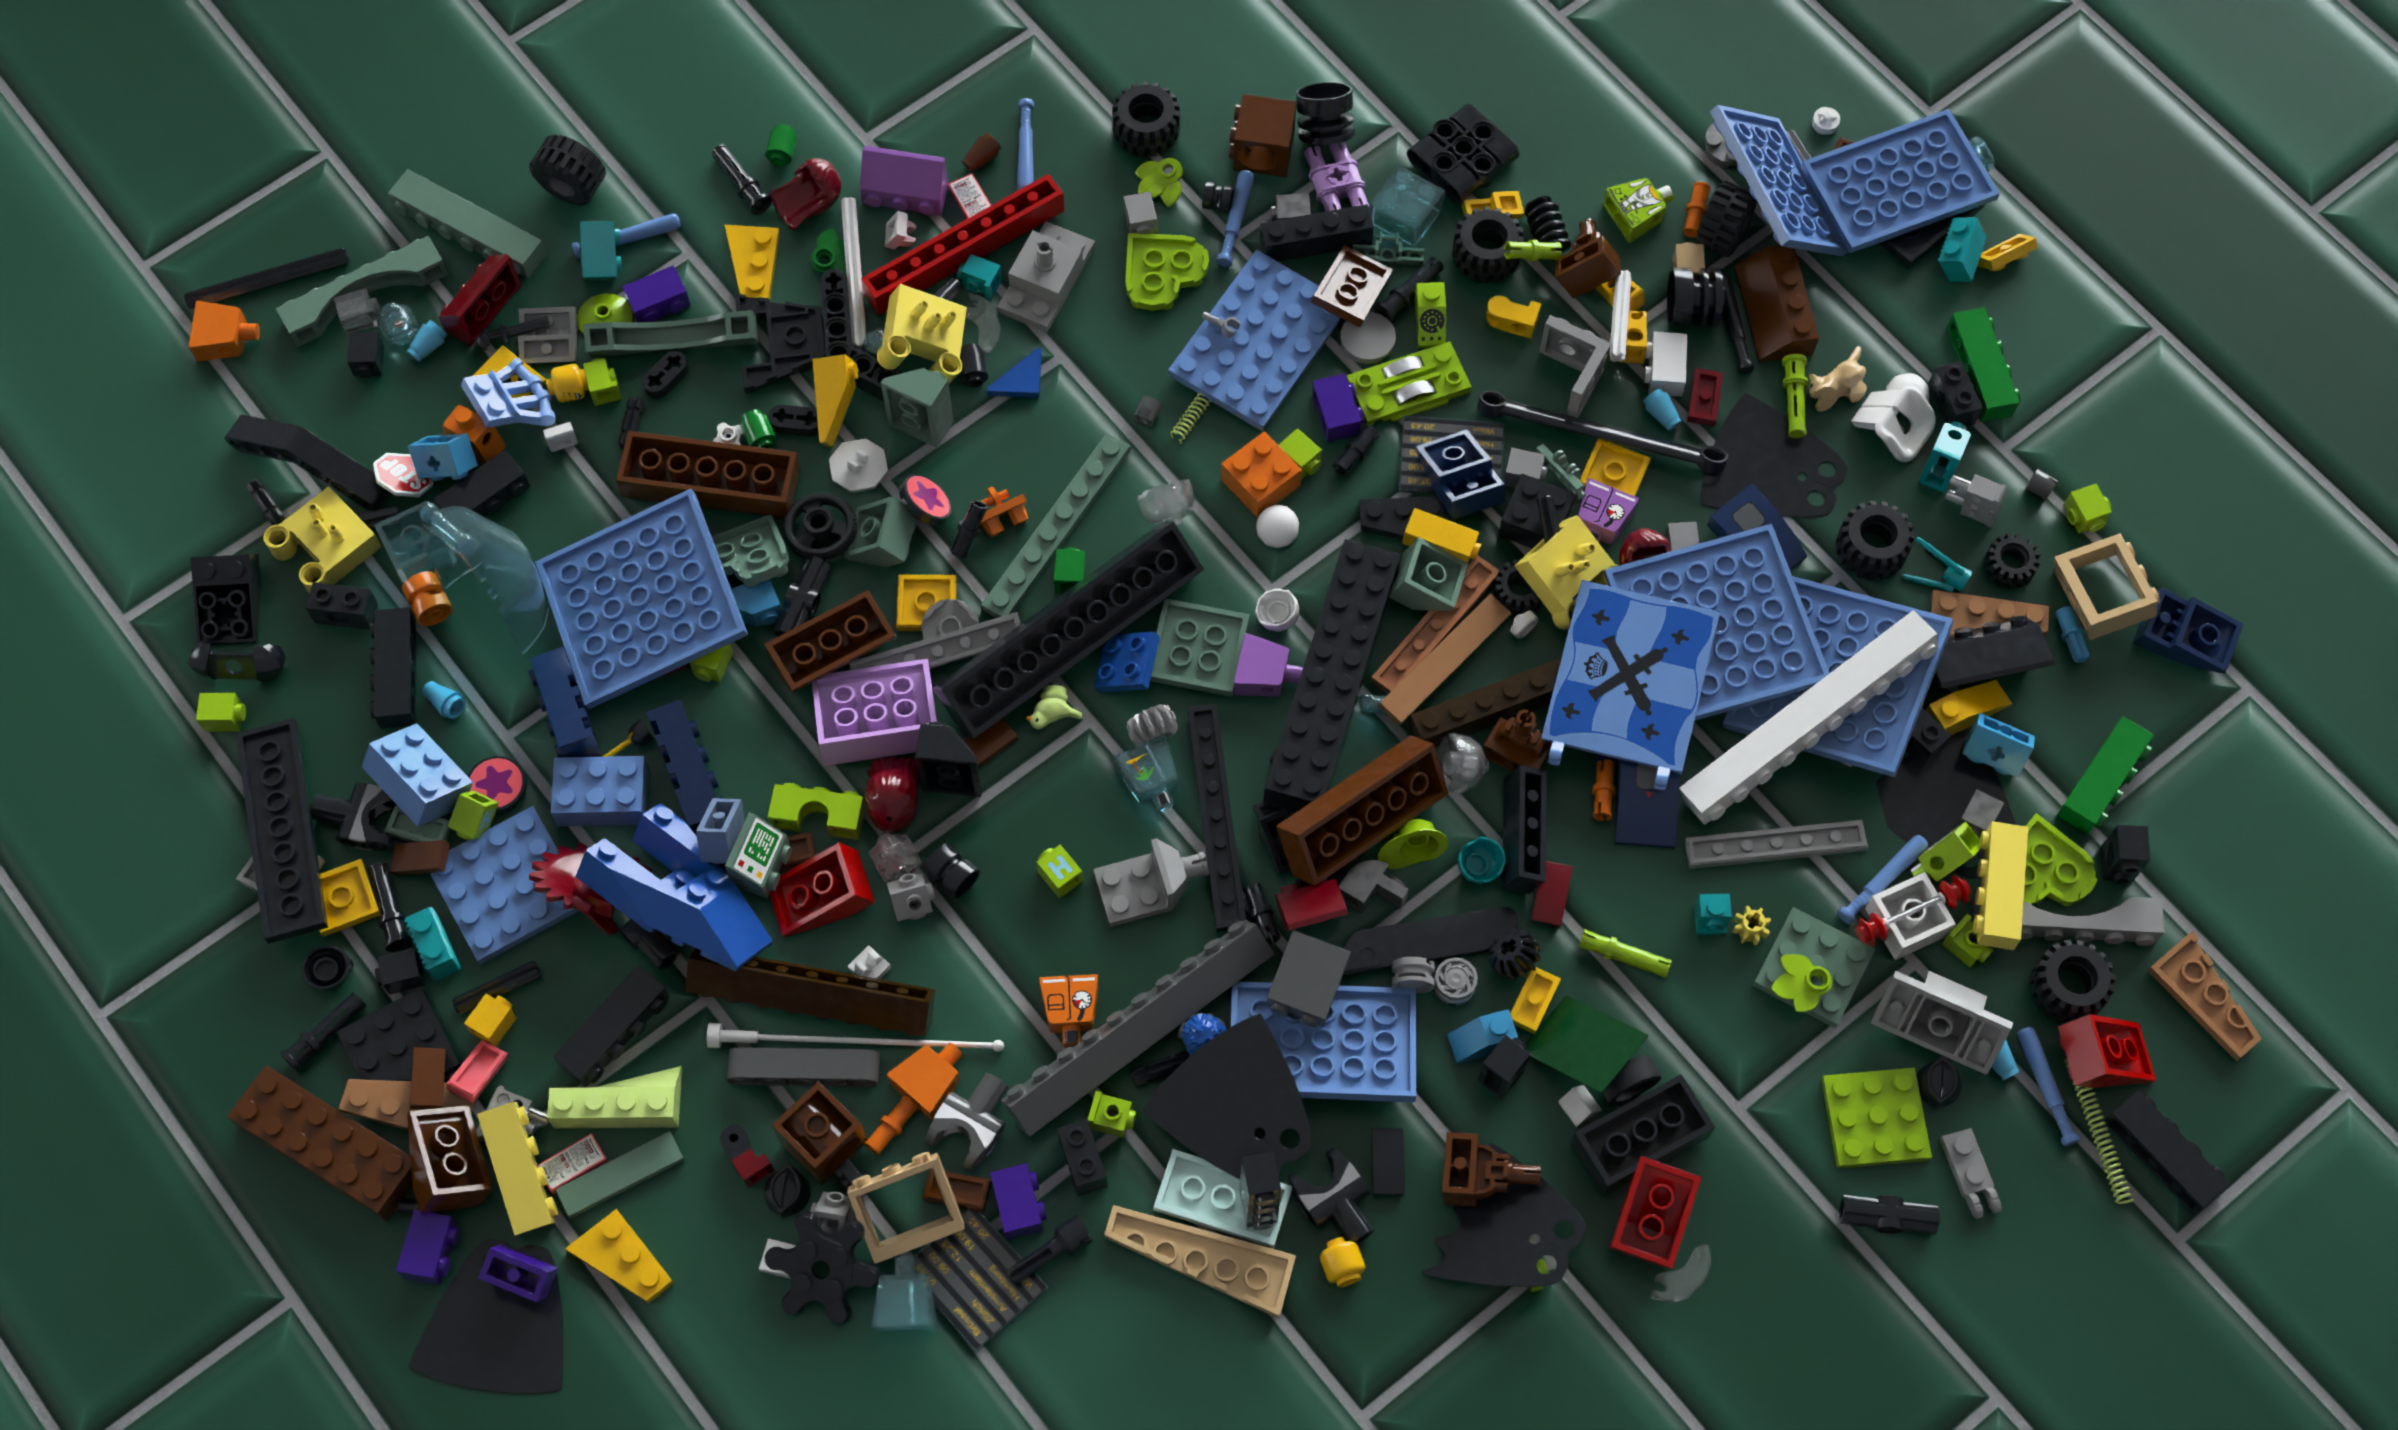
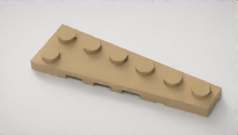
[1104,1205,1296,1318]

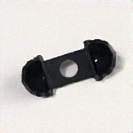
[187,642,286,681]

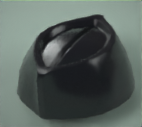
[301,945,354,990]
[1916,1055,1962,1109]
[764,1163,811,1218]

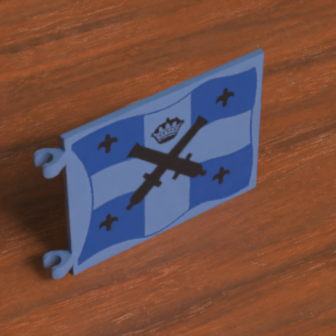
[1541,580,1720,791]

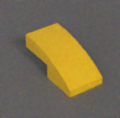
[1462,191,1524,219]

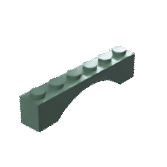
[276,236,449,347]
[583,310,758,358]

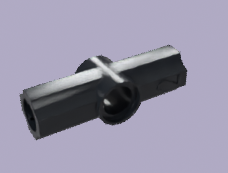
[773,556,832,637]
[1839,1195,1940,1235]

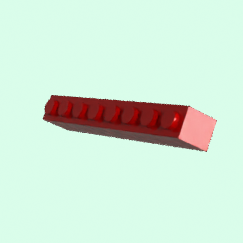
[861,173,1065,316]

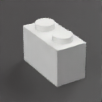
[1644,331,1687,397]

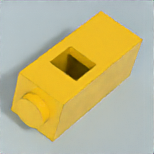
[1402,508,1481,563]

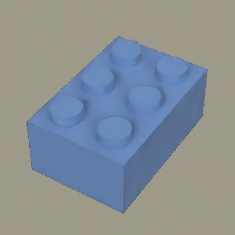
[362,723,473,827]
[551,756,650,827]

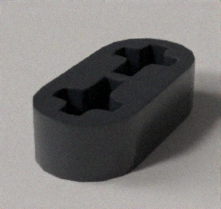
[642,351,689,399]
[769,405,819,437]

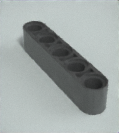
[727,1047,880,1087]

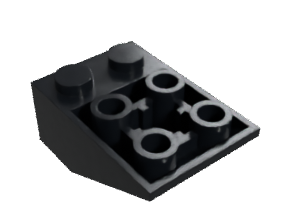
[191,554,261,644]

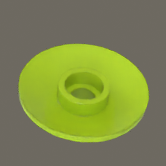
[577,293,633,335]

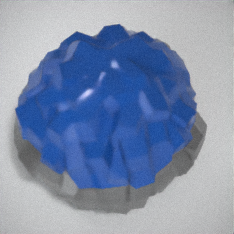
[1178,1012,1226,1056]

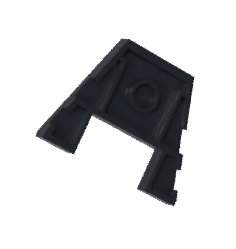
[735,294,826,394]

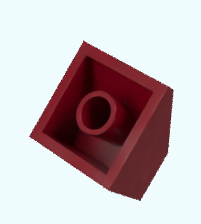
[1275,878,1348,931]

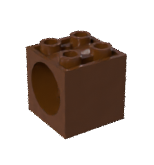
[1229,94,1297,178]
[772,1081,867,1185]

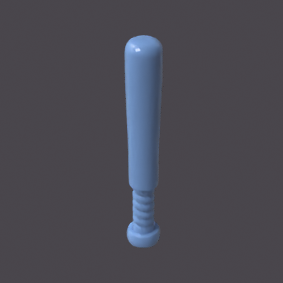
[1017,98,1034,191]
[1216,170,1254,267]
[571,213,681,259]
[1838,835,1928,924]
[2017,1027,2080,1146]

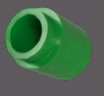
[765,124,797,167]
[740,410,777,449]

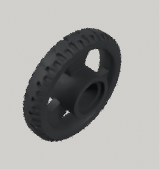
[782,492,857,561]

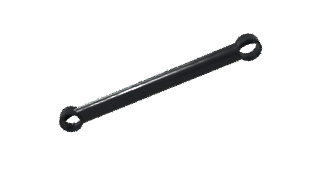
[1477,390,1728,474]

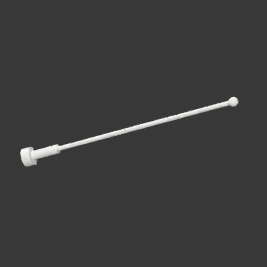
[707,1023,1004,1052]

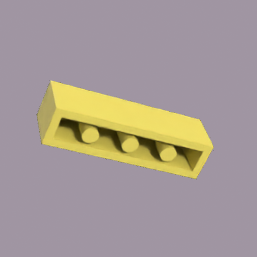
[1973,821,2028,950]
[477,1102,558,1236]

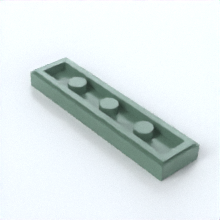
[555,1131,685,1219]

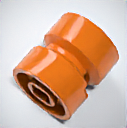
[402,571,453,626]

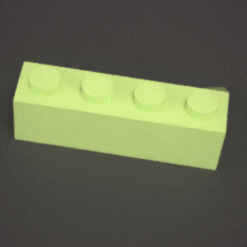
[547,1066,682,1129]

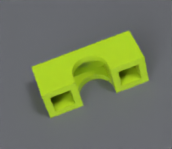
[767,783,866,840]

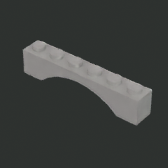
[1972,894,2165,946]

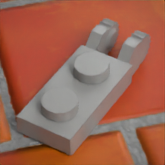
[1940,1128,2002,1219]

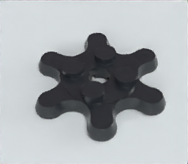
[765,1211,881,1324]

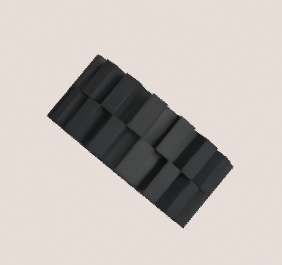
[1983,533,2041,589]
[1494,560,1543,615]

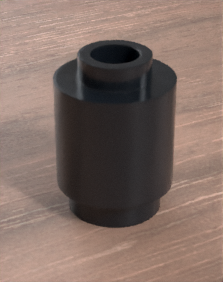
[960,344,989,388]

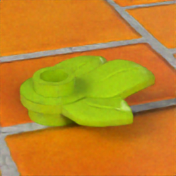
[1135,158,1183,208]
[1771,954,1833,1012]

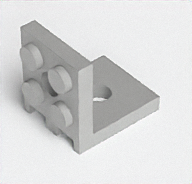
[1539,315,1611,418]

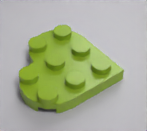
[1125,233,1209,311]
[2024,813,2097,906]

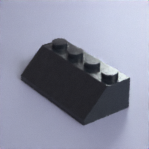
[1932,616,2054,688]

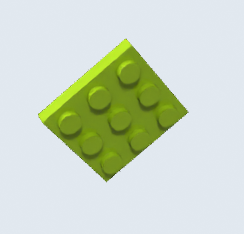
[1821,1068,1932,1169]

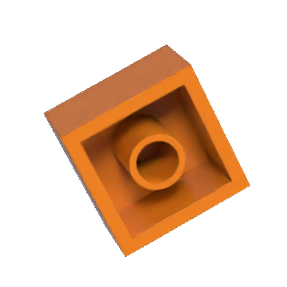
[1221,431,1302,518]

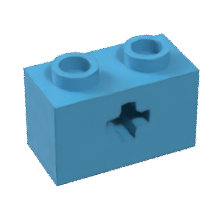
[407,433,478,481]
[1962,713,2035,778]

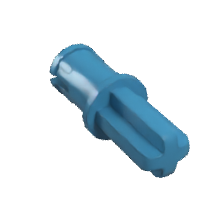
[2055,606,2090,663]

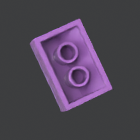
[859,146,948,216]

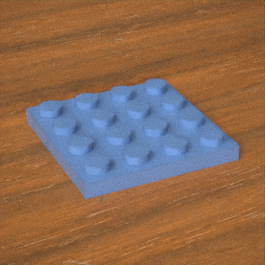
[430,806,579,965]

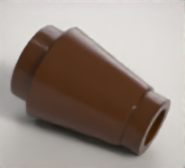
[962,133,1001,173]

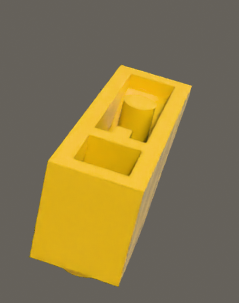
[812,354,858,447]
[1926,680,2012,735]

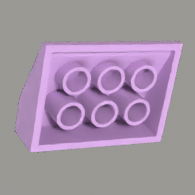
[812,659,937,766]

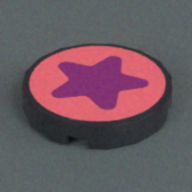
[899,474,951,525]
[468,756,527,814]

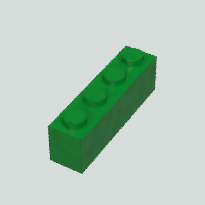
[1947,307,2021,422]
[2056,716,2154,835]

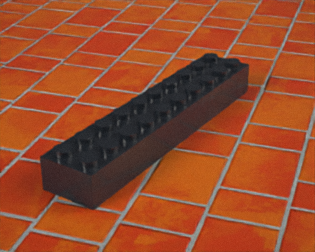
[932,521,1205,738]
[1263,539,1400,813]

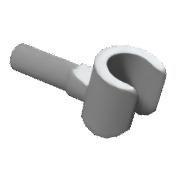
[1202,312,1240,338]

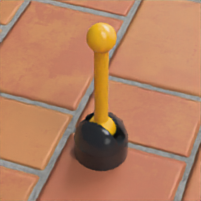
[602,719,654,757]

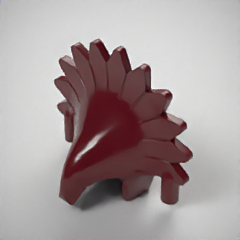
[529,843,653,936]

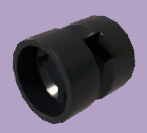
[923,843,980,900]

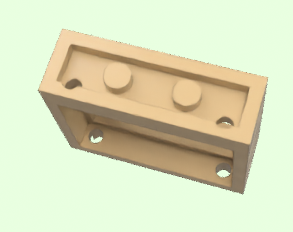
[2054,533,2160,640]
[847,1152,965,1264]

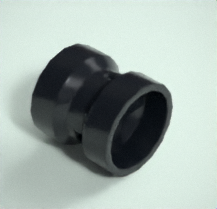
[1202,181,1234,213]

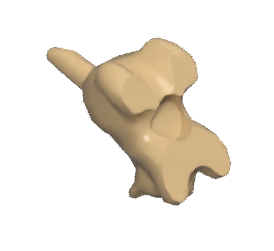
[1809,346,1867,412]

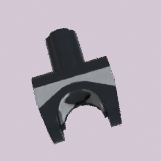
[311,782,396,851]
[1288,1147,1375,1245]

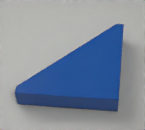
[987,348,1042,398]

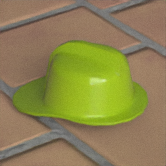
[1377,819,1448,869]

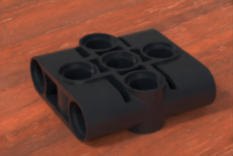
[1407,104,1520,204]

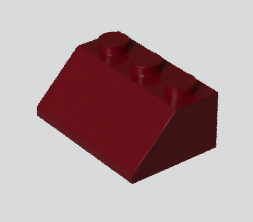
[438,254,521,346]

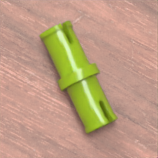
[1504,240,1562,262]

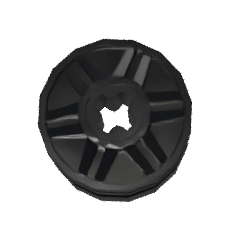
[1296,82,1355,145]
[1667,268,1725,327]

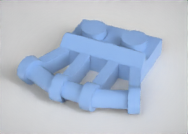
[461,358,556,428]

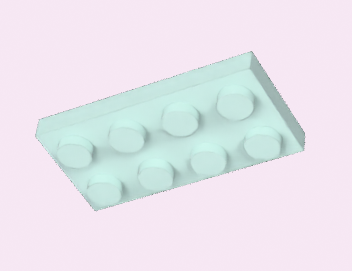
[1153,1149,1293,1248]

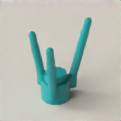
[1902,537,1972,592]

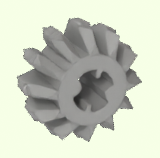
[1126,704,1178,748]

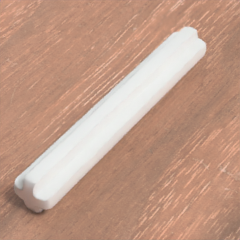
[1609,270,1631,362]

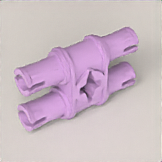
[1304,141,1371,212]

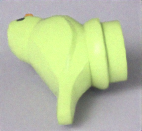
[1026,685,1082,729]

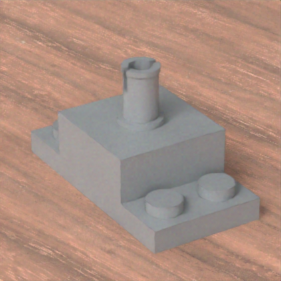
[997,221,1095,333]
[1871,971,2013,1075]

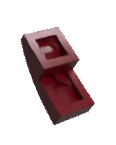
[1531,861,1573,926]

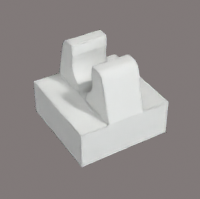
[885,211,916,250]
[847,945,891,979]

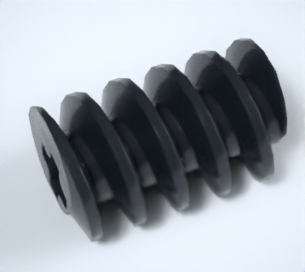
[1524,196,1572,253]

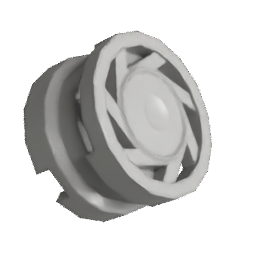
[1392,957,1435,994]
[1434,957,1478,1006]

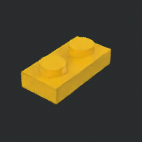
[1977,234,2038,271]
[1510,967,1561,1035]

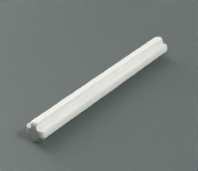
[841,197,867,349]

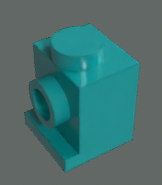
[957,254,1002,302]
[1694,894,1732,935]

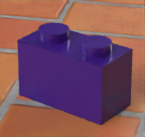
[622,265,691,323]
[1312,373,1364,442]
[990,1163,1047,1240]
[396,1210,459,1285]
[478,1244,558,1302]

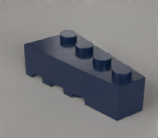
[528,646,603,758]
[646,700,723,836]

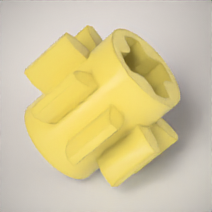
[1732,906,1771,946]

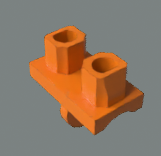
[980,486,1028,538]

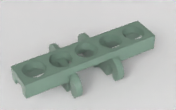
[1352,231,1424,265]
[1536,444,1586,500]

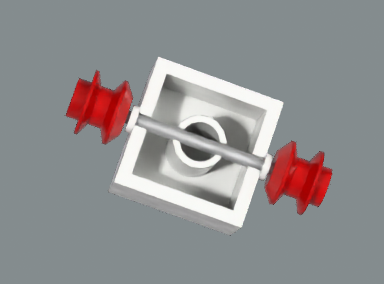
[1855,872,1971,960]

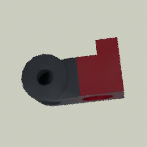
[720,1125,775,1188]

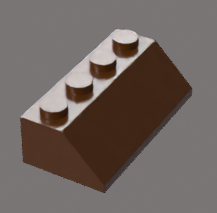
[1734,245,1819,362]
[764,590,897,693]

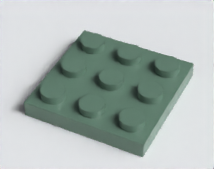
[1150,598,1250,697]
[1752,907,1875,1029]

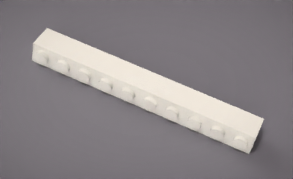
[1679,610,1938,825]

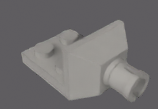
[1093,838,1209,927]

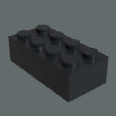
[1570,1074,1715,1196]

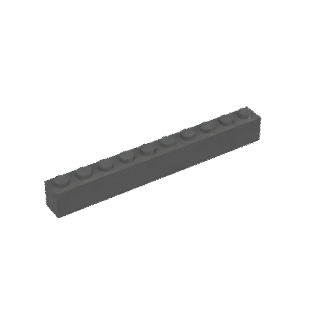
[1001,920,1274,1137]

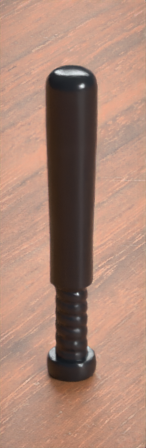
[1722,273,1755,374]

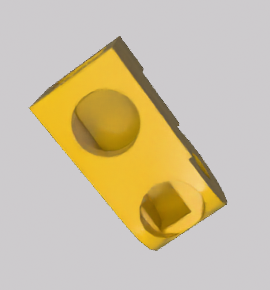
[1486,295,1542,339]
[1618,310,1647,364]

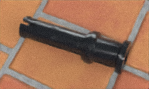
[712,144,772,215]
[1374,256,1443,323]
[368,862,413,953]
[279,992,366,1073]

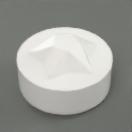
[1812,107,1840,135]
[1510,610,1538,639]

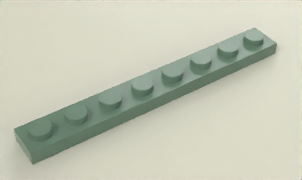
[981,433,1131,618]

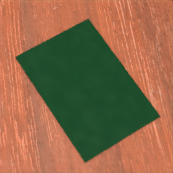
[1525,995,1649,1093]

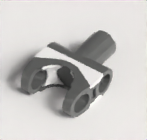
[925,1073,1009,1171]

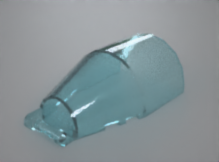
[419,503,549,654]

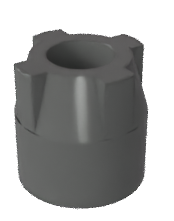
[1134,396,1162,427]
[2025,469,2058,500]

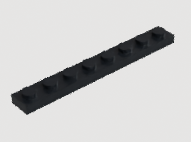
[1187,704,1246,932]

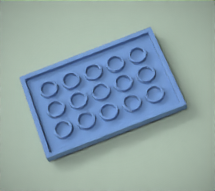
[1710,105,1849,256]
[1801,109,2000,253]
[1167,249,1342,431]
[1230,981,1416,1102]

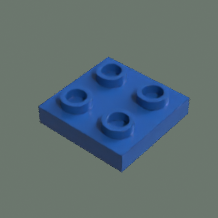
[1094,631,1160,693]

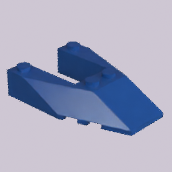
[575,803,773,971]

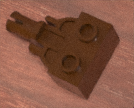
[1555,219,1621,299]
[1481,709,1552,772]
[1442,1132,1541,1207]

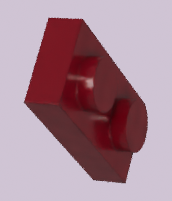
[1687,368,1723,426]

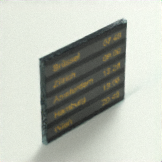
[1398,415,1505,495]
[901,1209,1049,1353]

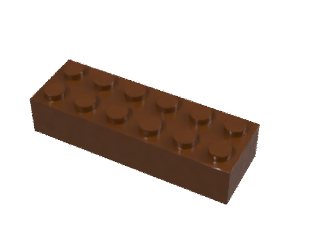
[616,431,801,518]
[1276,736,1449,886]
[227,1065,413,1222]

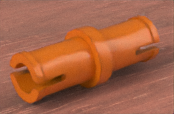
[1682,181,1711,238]
[1592,760,1616,821]
[864,1095,919,1156]

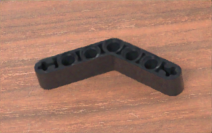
[821,269,902,402]
[224,415,389,511]

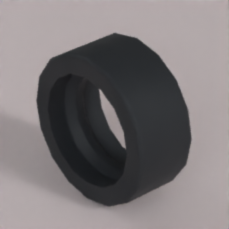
[1603,1055,1661,1105]

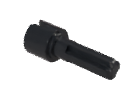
[1008,1215,1093,1284]

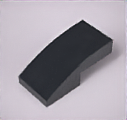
[1372,1128,1405,1194]

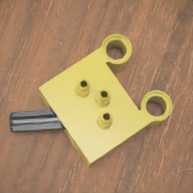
[877,278,967,384]
[263,486,401,594]
[1515,495,1619,630]

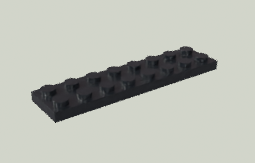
[236,718,328,944]

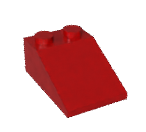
[769,842,875,937]
[2058,1014,2156,1088]
[1608,1156,1702,1270]

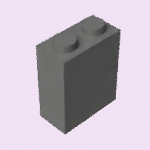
[1266,930,1351,1027]

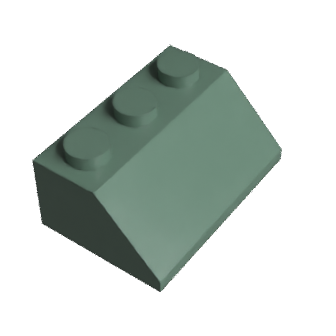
[881,368,954,448]

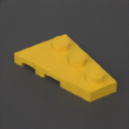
[725,225,780,301]
[565,1209,674,1304]

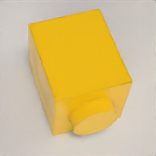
[464,994,517,1047]

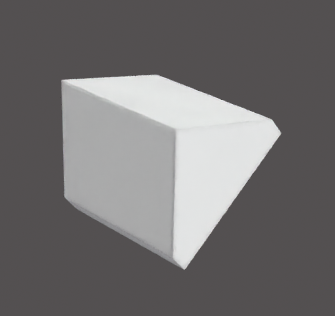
[1558,1085,1602,1127]

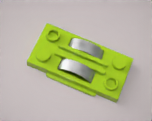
[1347,341,1472,426]

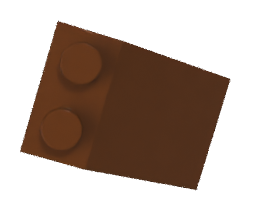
[407,1105,493,1213]

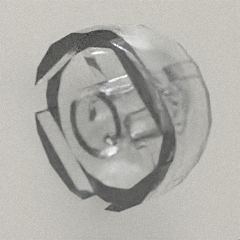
[1136,479,1195,526]
[1437,734,1489,793]

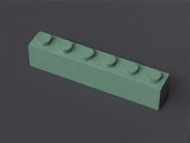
[388,169,547,279]

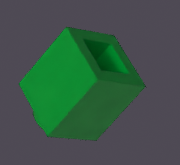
[1054,547,1086,593]

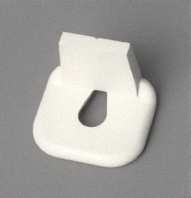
[1851,386,1936,462]

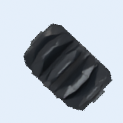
[1488,927,1541,982]

